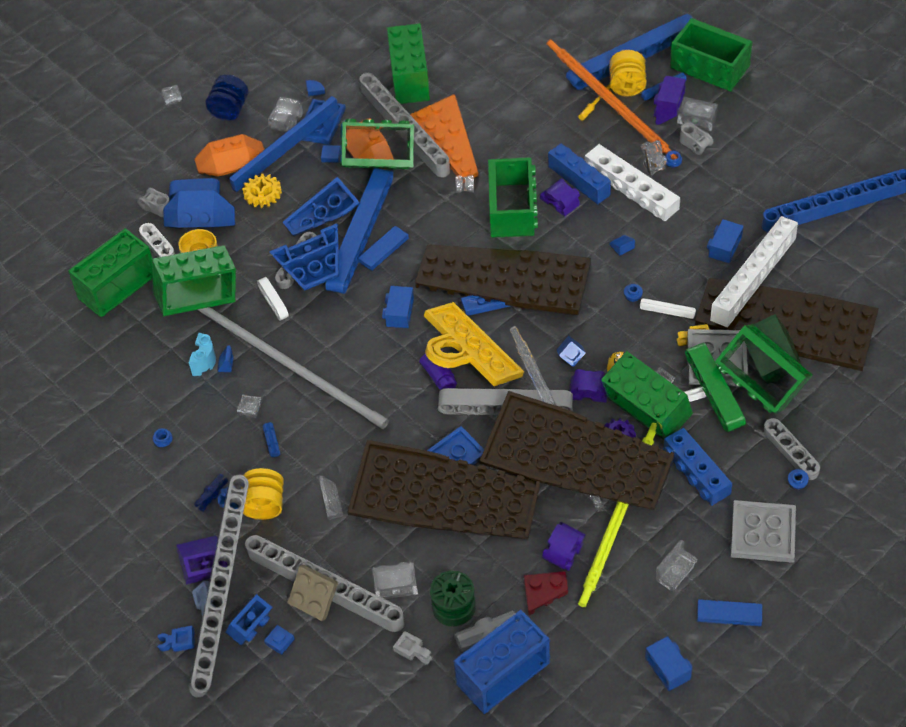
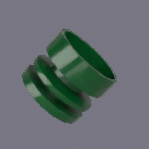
[430,571,476,627]

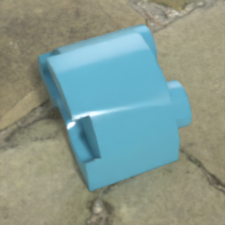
[189,333,216,376]

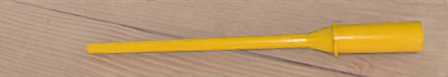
[578,84,611,121]

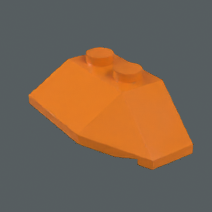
[346,118,394,170]
[195,134,264,176]

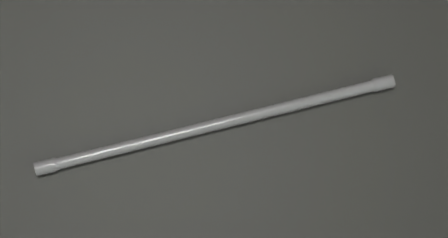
[198,307,389,429]

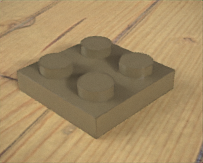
[288,564,338,621]

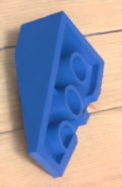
[282,177,360,236]

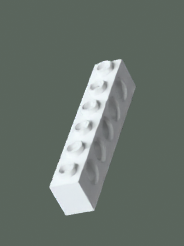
[585,144,680,221]

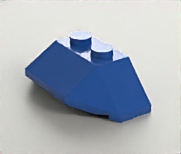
[163,190,235,228]

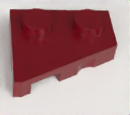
[524,571,568,615]

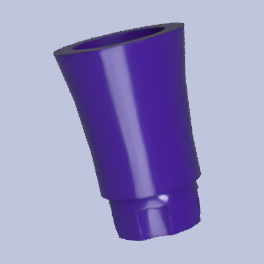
[419,349,457,390]

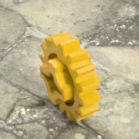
[243,174,282,208]

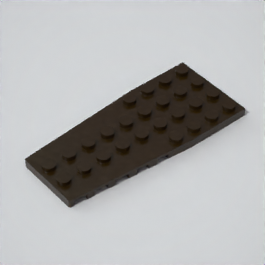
[415,244,591,315]
[695,278,879,371]
[480,391,674,510]
[348,440,540,539]

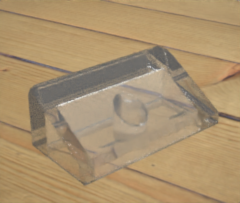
[319,476,343,520]

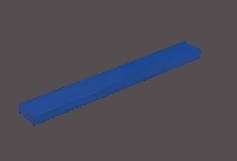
[229,96,339,192]

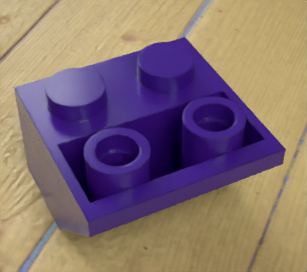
[654,76,686,125]
[176,536,228,584]

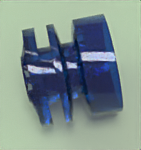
[205,74,249,121]

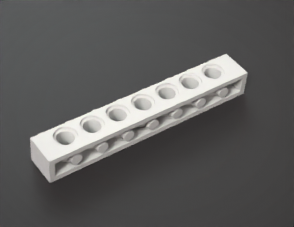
[710,216,798,327]

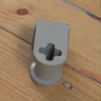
[679,122,713,155]
[137,188,170,217]

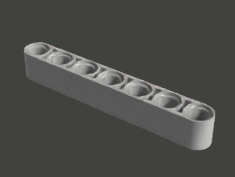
[438,388,573,415]

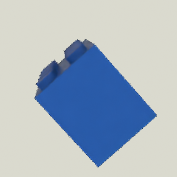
[454,610,550,714]

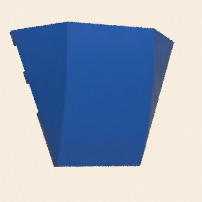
[270,223,339,291]

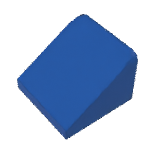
[609,235,635,256]
[217,346,234,372]

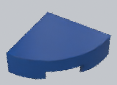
[306,80,325,96]

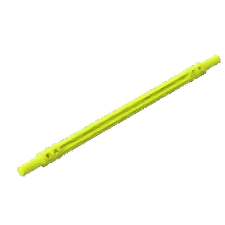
[578,423,657,607]

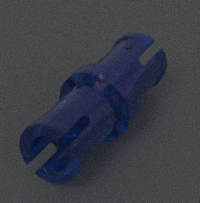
[194,474,228,511]

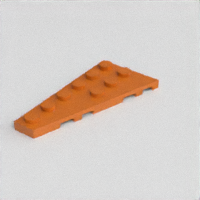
[410,94,478,183]

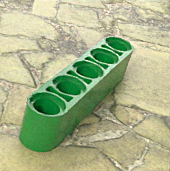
[685,343,746,433]

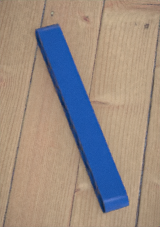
[566,14,692,90]
[326,168,393,294]
[762,169,906,232]

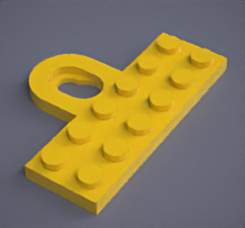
[424,302,524,386]

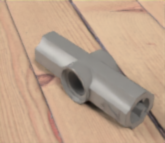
[455,611,518,652]

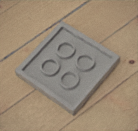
[687,329,748,386]
[731,500,796,563]

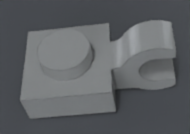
[393,631,432,665]

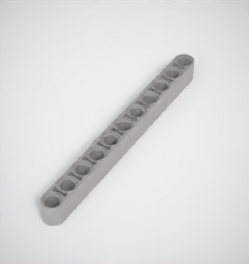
[189,475,248,697]

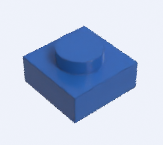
[264,625,295,655]

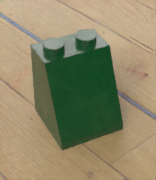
[745,314,802,384]

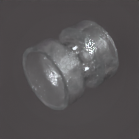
[456,175,474,193]

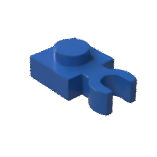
[158,626,195,652]

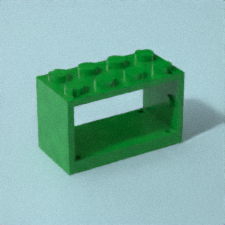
[670,18,752,91]
[387,23,430,104]
[340,119,414,169]
[488,158,538,238]
[68,228,153,318]
[152,245,236,316]
[715,324,813,413]
[601,351,693,440]

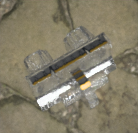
[641,140,667,176]

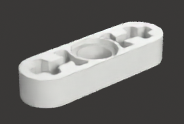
[139,223,175,258]
[257,277,289,320]

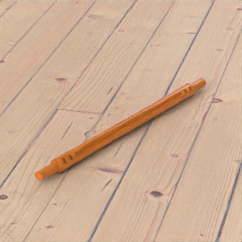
[547,40,678,160]

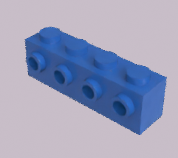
[548,143,611,205]
[663,428,732,506]

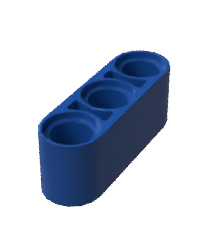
[169,178,220,200]

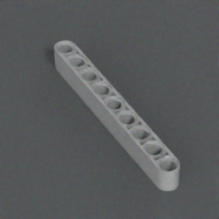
[360,73,450,177]
[245,535,405,632]

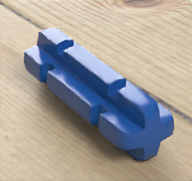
[263,422,280,458]

